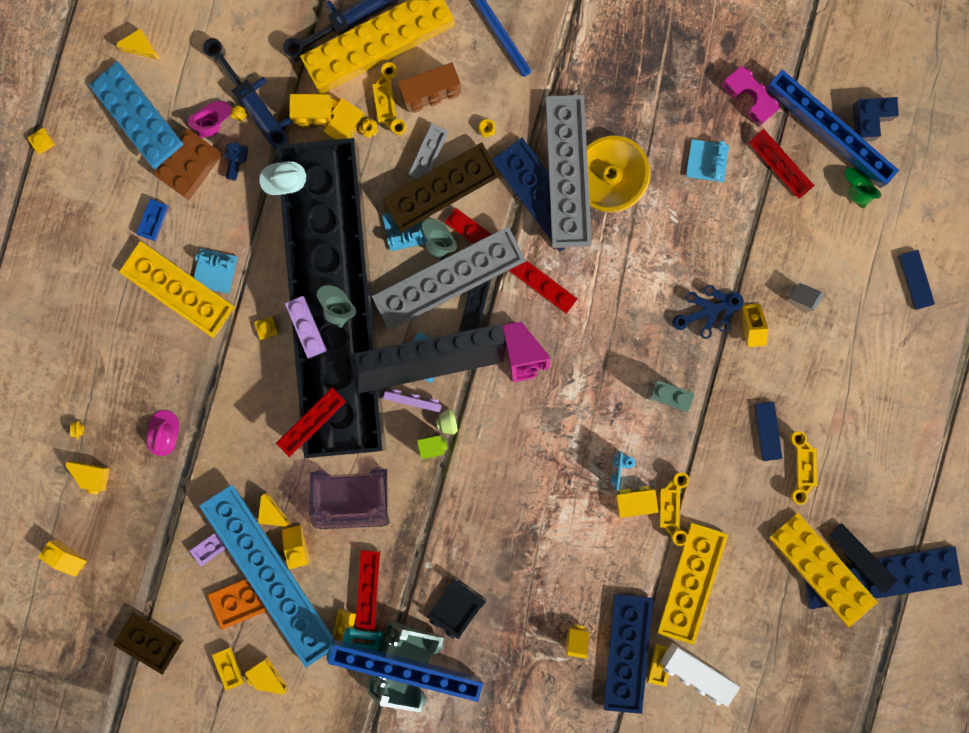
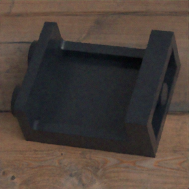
[428,577,486,639]

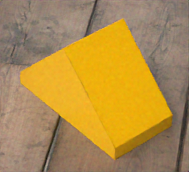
[116,29,159,60]
[258,493,291,527]

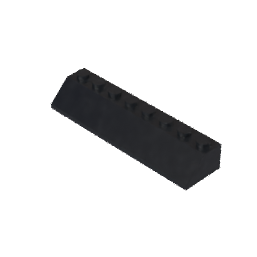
[349,324,506,394]

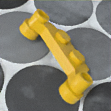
[372,62,406,136]
[789,431,818,505]
[659,472,689,546]

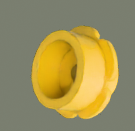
[229,105,247,122]
[359,119,378,138]
[477,119,496,138]
[70,421,84,440]

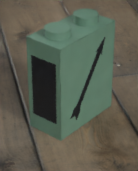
[645,380,695,412]

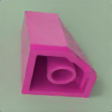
[503,322,550,383]

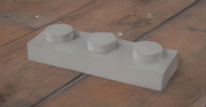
[407,123,449,180]

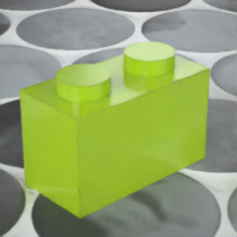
[417,435,448,460]

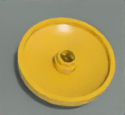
[587,136,651,213]

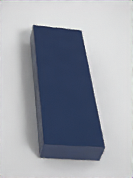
[898,250,935,310]
[754,402,783,461]

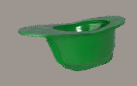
[844,168,882,208]

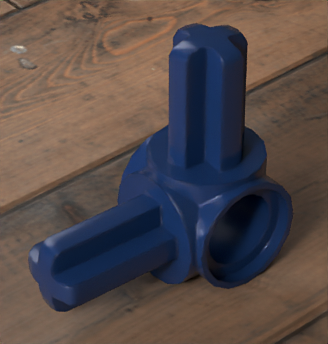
[225,142,248,181]

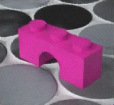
[722,66,780,127]

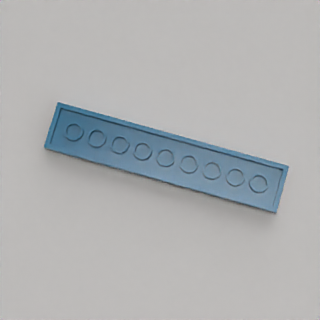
[199,484,335,668]

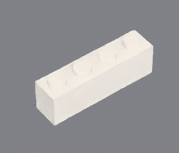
[660,643,740,707]

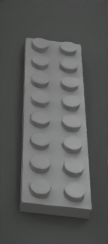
[545,95,591,248]
[372,226,526,330]

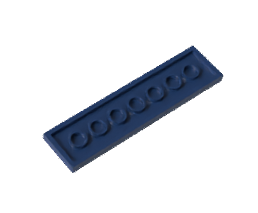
[804,546,962,609]

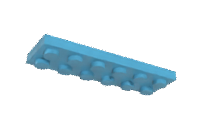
[89,61,184,169]

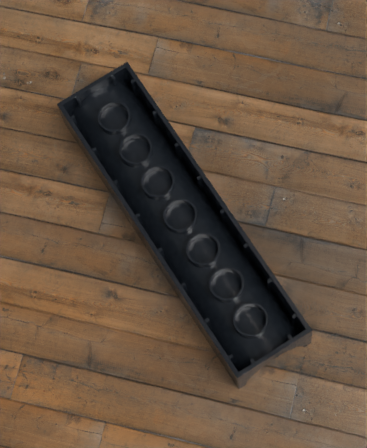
[276,138,386,458]

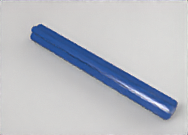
[473,0,531,77]

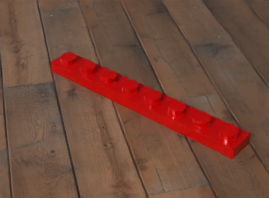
[444,208,578,314]

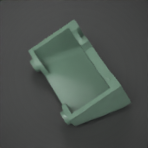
[368,621,444,713]

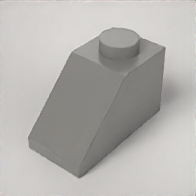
[786,283,825,313]

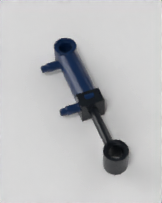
[283,0,399,62]
[203,38,293,150]

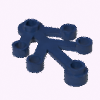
[672,285,744,339]

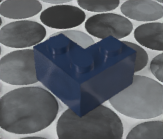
[853,97,899,142]

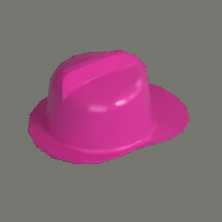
[188,101,231,138]
[146,410,179,456]

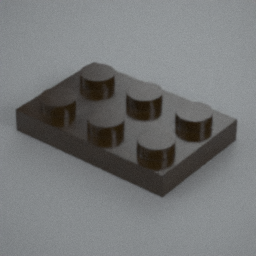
[113,611,184,675]

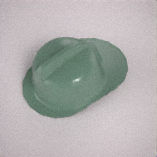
[421,219,457,260]
[317,285,356,328]

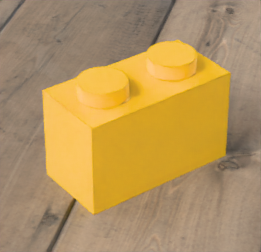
[615,486,659,518]

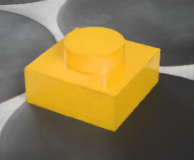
[27,128,56,155]
[254,316,279,340]

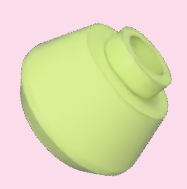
[436,409,458,435]

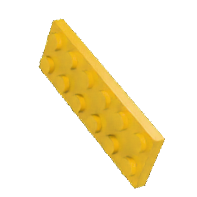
[119,241,236,338]
[769,513,878,628]
[657,523,729,645]

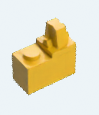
[324,98,366,140]

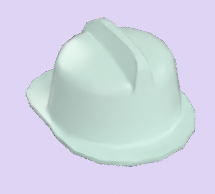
[259,162,306,195]

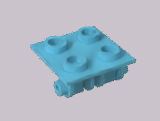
[686,139,729,183]
[382,213,426,252]
[194,249,238,294]
[610,450,635,491]

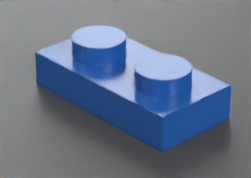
[136,199,169,242]

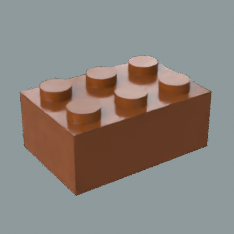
[398,62,461,113]
[153,128,223,200]

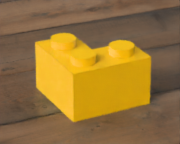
[290,94,332,129]

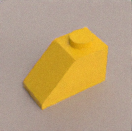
[741,303,769,347]
[65,461,110,494]
[282,525,311,569]
[38,539,88,577]
[565,623,589,659]
[245,656,289,695]

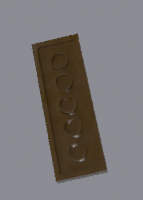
[382,142,500,233]

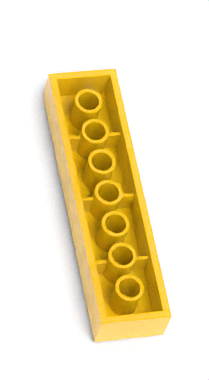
[300,0,455,94]

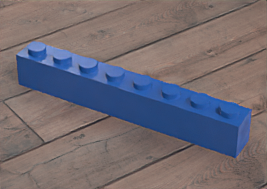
[766,69,899,188]
[326,639,484,702]

